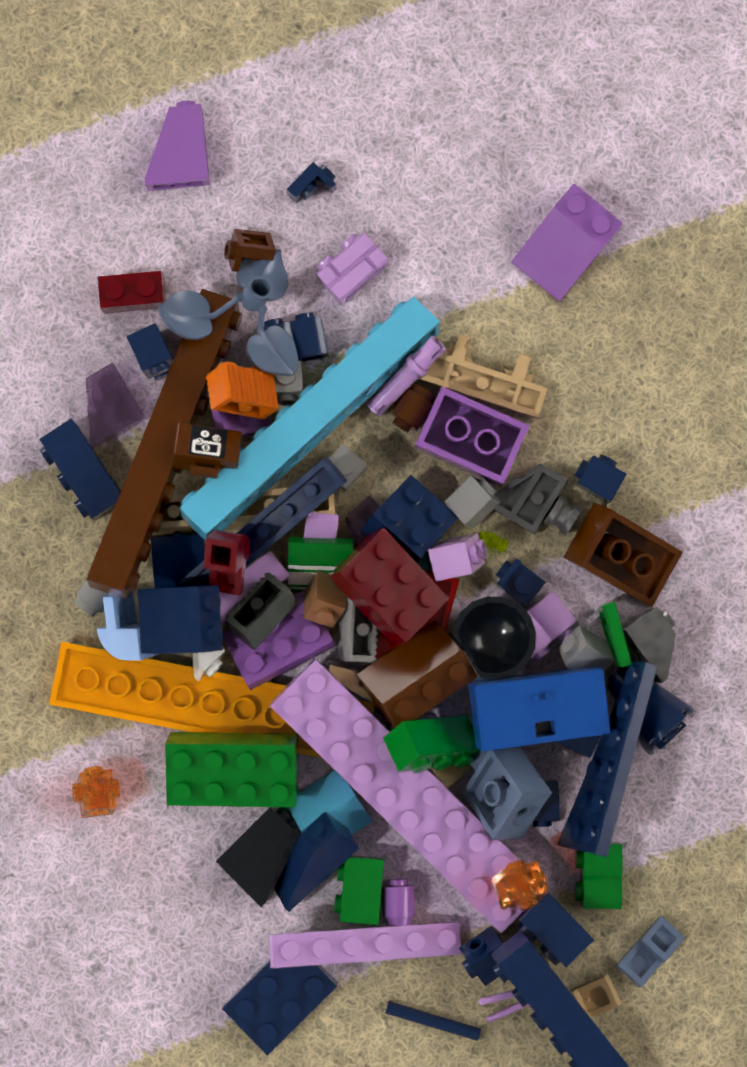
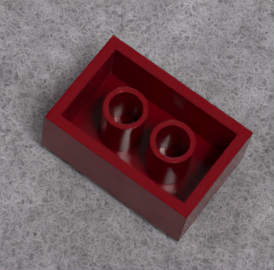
[328,528,449,646]

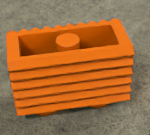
[206,362,279,420]

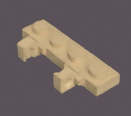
[418,334,548,419]

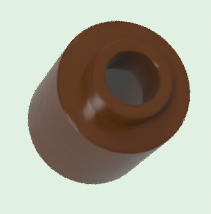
[391,383,435,433]

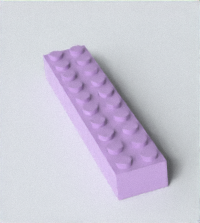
[269,658,546,934]

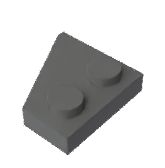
[493,464,569,535]

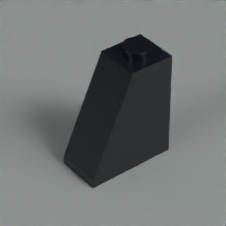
[216,807,294,907]

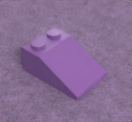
[511,183,623,302]

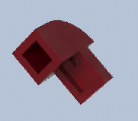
[204,530,250,596]

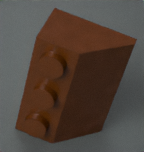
[356,620,478,729]

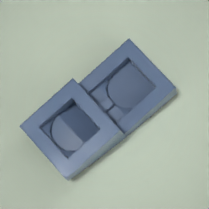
[615,916,685,988]

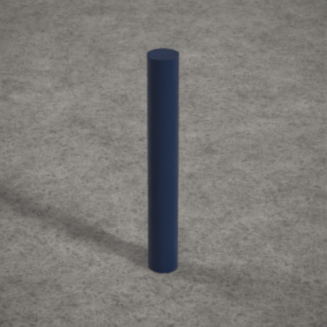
[385,1001,481,1041]

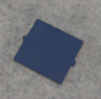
[150,531,205,587]

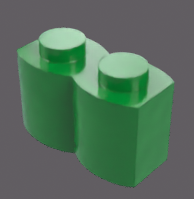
[574,842,623,909]

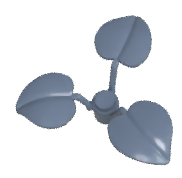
[158,249,298,376]

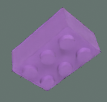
[415,387,530,487]

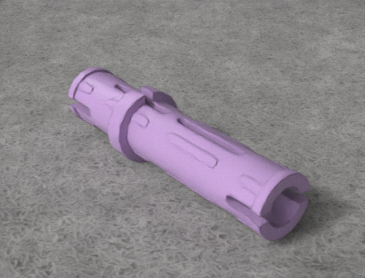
[366,336,446,417]

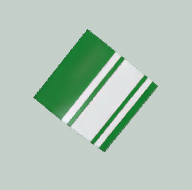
[288,537,353,592]

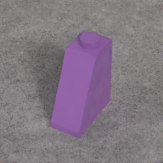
[145,101,210,192]

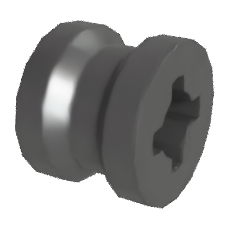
[543,496,582,536]

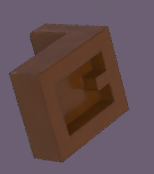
[224,229,276,272]

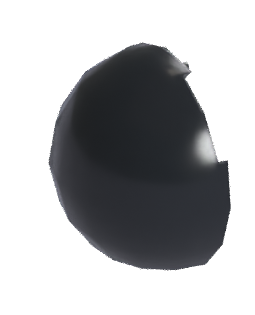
[453,596,536,680]

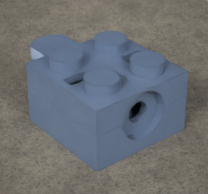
[462,746,552,840]

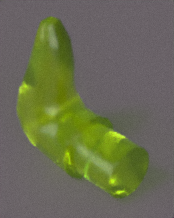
[478,531,509,553]

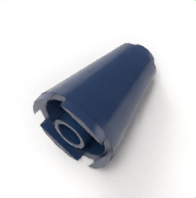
[608,667,696,755]

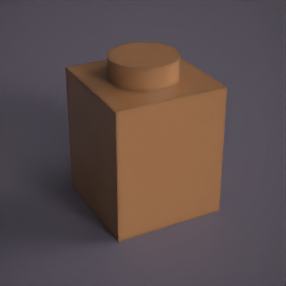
[303,571,346,628]

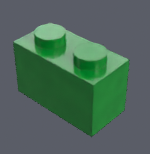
[334,855,384,925]

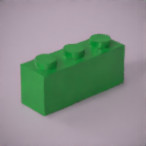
[383,715,481,774]

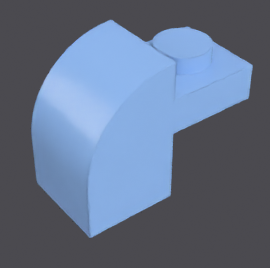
[97,591,160,661]

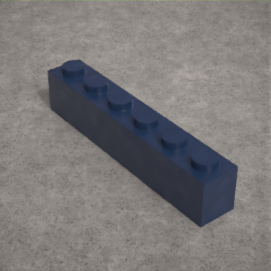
[490,930,629,1067]

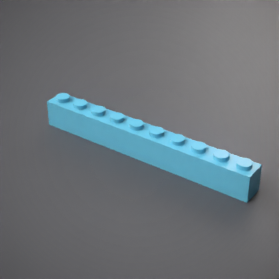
[180,296,440,541]

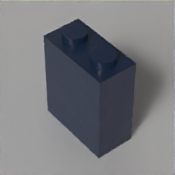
[137,585,223,654]

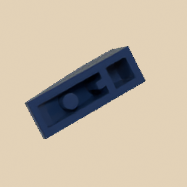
[274,811,359,912]

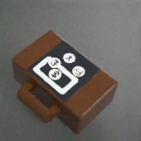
[172,423,242,479]

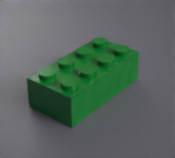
[165,732,299,807]

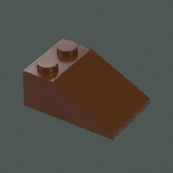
[563,502,683,607]

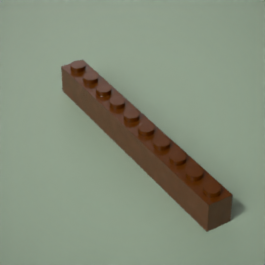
[86,289,242,600]

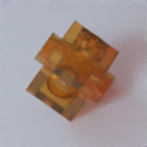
[72,766,120,818]
[491,860,548,910]

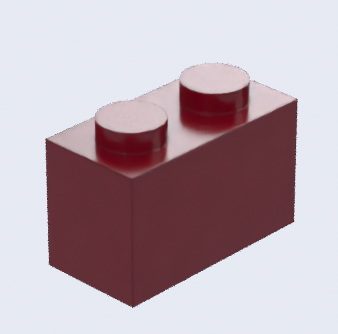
[97,271,166,314]

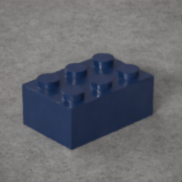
[222,959,338,1056]

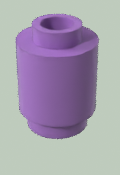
[382,879,415,926]

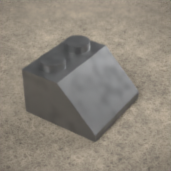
[622,607,676,683]

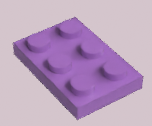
[223,590,335,690]

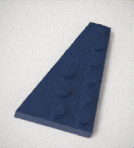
[557,662,657,857]

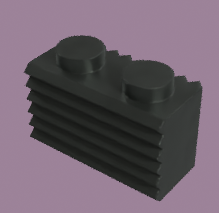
[226,573,297,650]

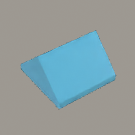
[288,770,373,835]

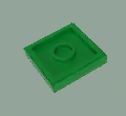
[598,601,632,668]

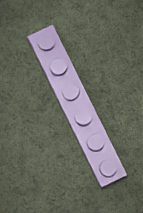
[269,922,462,968]

